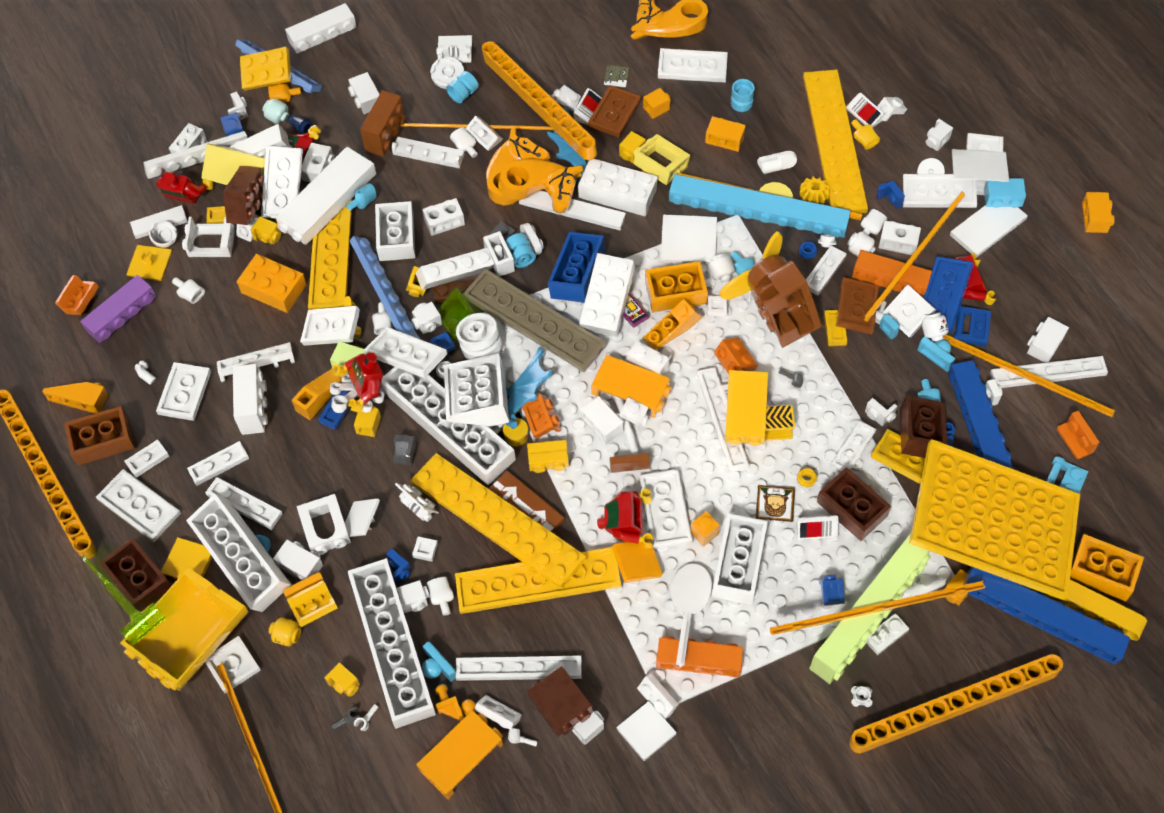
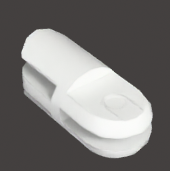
[757,151,797,174]

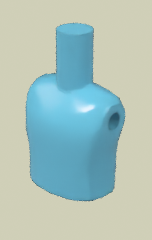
[346,183,376,210]
[731,251,755,275]
[918,379,941,402]

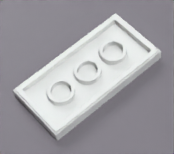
[658,48,728,82]
[966,133,1003,195]
[261,145,303,218]
[903,174,977,208]
[950,205,1028,258]
[364,327,447,378]
[96,469,181,542]
[639,469,692,549]

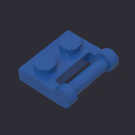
[953,306,991,346]

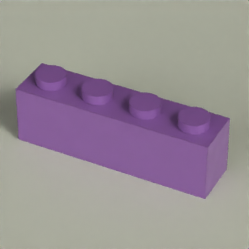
[80,275,156,343]

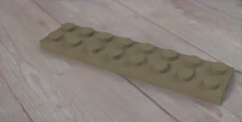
[463,269,606,372]

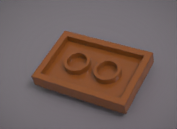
[588,85,641,138]
[836,277,879,335]

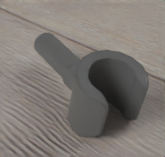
[778,369,803,388]
[331,707,360,730]

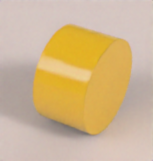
[503,418,529,447]

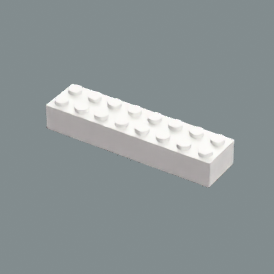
[381,367,516,485]
[348,558,436,729]

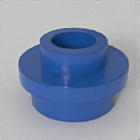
[799,241,817,259]

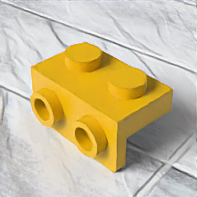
[287,581,338,627]

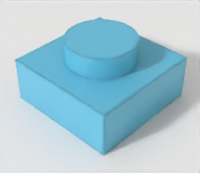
[879,314,900,340]

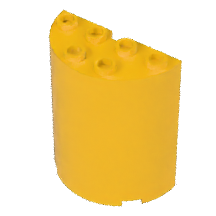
[120,567,248,691]

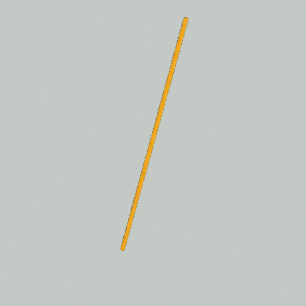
[401,123,553,130]

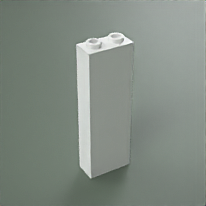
[276,147,376,245]

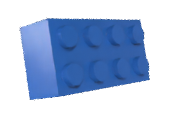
[548,232,606,303]

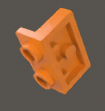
[522,394,561,439]
[1057,411,1100,460]

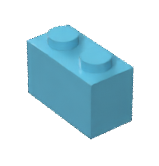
[984,178,1026,208]

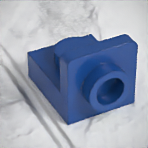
[220,112,243,137]
[876,180,905,209]
[386,548,411,584]
[819,575,845,606]

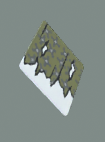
[604,65,629,87]

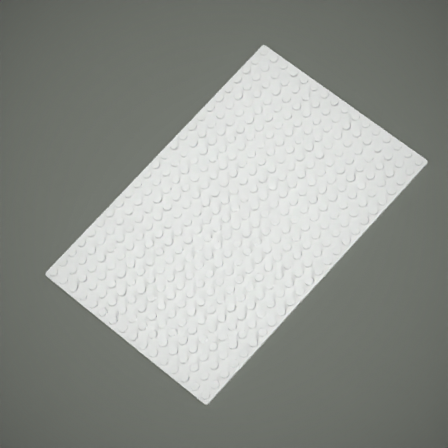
[483,215,955,704]

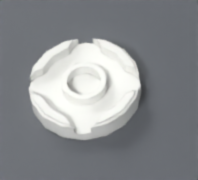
[430,56,464,89]

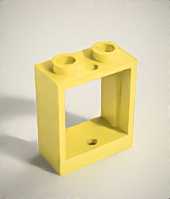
[633,134,690,185]

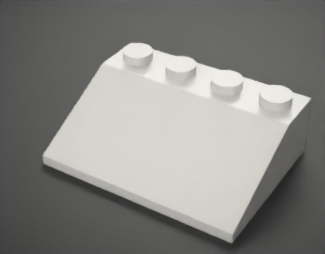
[444,353,509,426]

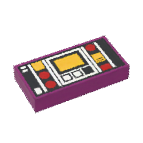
[623,293,648,328]

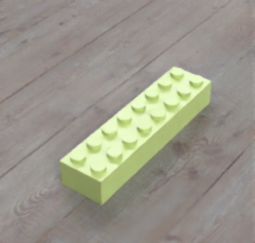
[809,534,931,684]

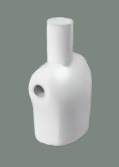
[450,127,478,158]
[861,209,887,236]
[172,277,205,304]
[372,302,393,335]
[427,577,454,616]

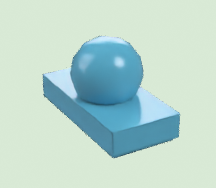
[918,336,955,372]
[422,642,456,682]

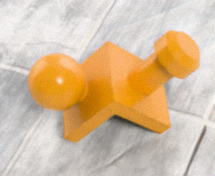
[435,684,476,722]

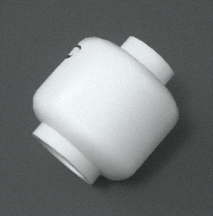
[847,231,875,257]
[708,253,735,282]
[922,312,949,341]

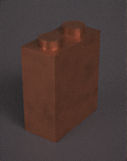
[527,666,593,737]

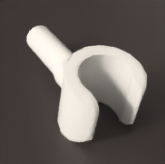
[875,301,887,325]
[354,704,378,731]
[508,728,538,746]

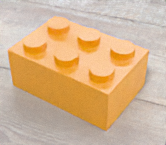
[237,254,307,313]
[645,261,708,313]
[1070,534,1144,601]

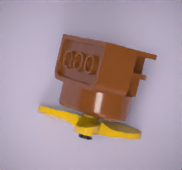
[719,231,822,348]

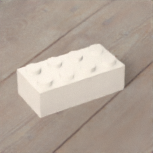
[578,159,658,217]
[579,253,635,337]
[712,514,768,605]

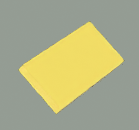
[201,143,265,186]

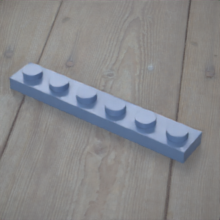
[235,39,322,93]

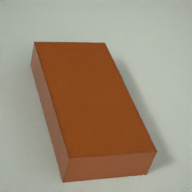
[609,453,650,473]

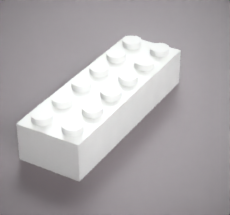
[186,494,291,612]

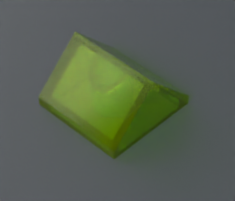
[437,288,475,340]

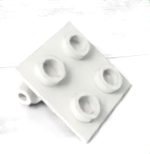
[437,35,472,63]
[395,483,439,522]

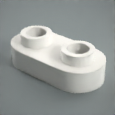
[520,223,544,255]

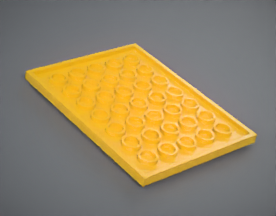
[909,439,1080,600]

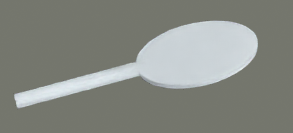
[670,564,712,667]

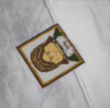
[756,485,795,522]

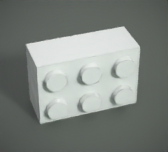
[375,201,415,261]
[233,364,268,435]

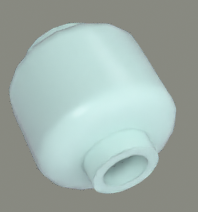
[262,98,289,124]

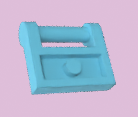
[1046,457,1089,493]

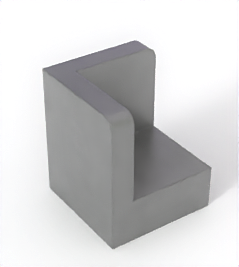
[393,434,416,466]

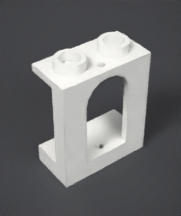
[182,217,236,257]
[297,494,351,555]

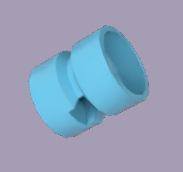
[446,71,479,103]
[731,79,755,112]
[505,233,536,268]

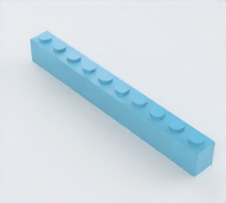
[669,174,851,238]

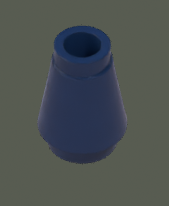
[288,114,313,134]

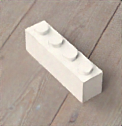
[285,3,357,54]
[228,124,290,158]
[416,248,494,290]

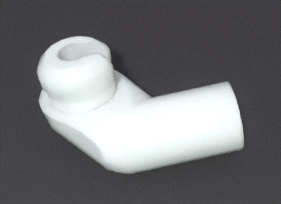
[135,361,156,385]

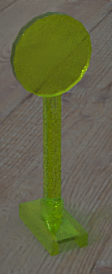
[81,554,166,645]

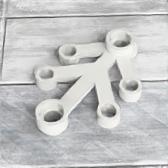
[330,373,384,413]

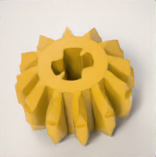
[799,176,830,205]

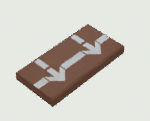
[488,471,565,533]

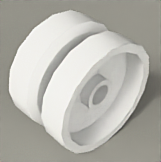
[456,313,502,360]

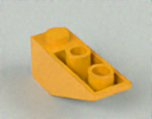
[643,299,702,351]
[292,369,342,420]

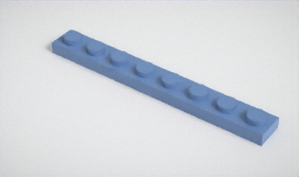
[349,236,421,340]

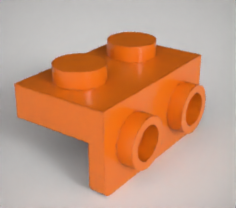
[55,275,99,315]
[714,338,758,374]

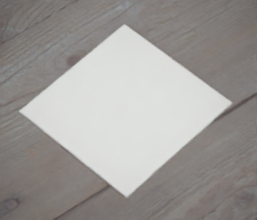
[952,149,1009,182]
[661,215,717,262]

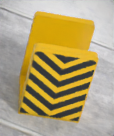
[765,405,795,441]

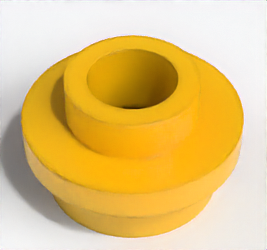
[797,468,817,488]

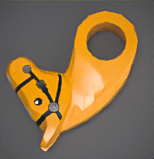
[631,0,708,40]
[486,127,550,206]
[498,159,583,213]

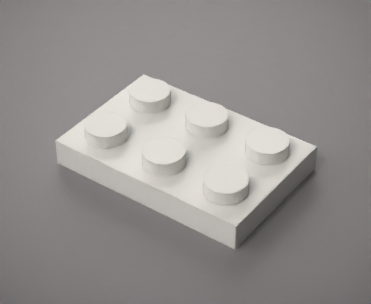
[300,306,360,346]
[156,362,211,421]

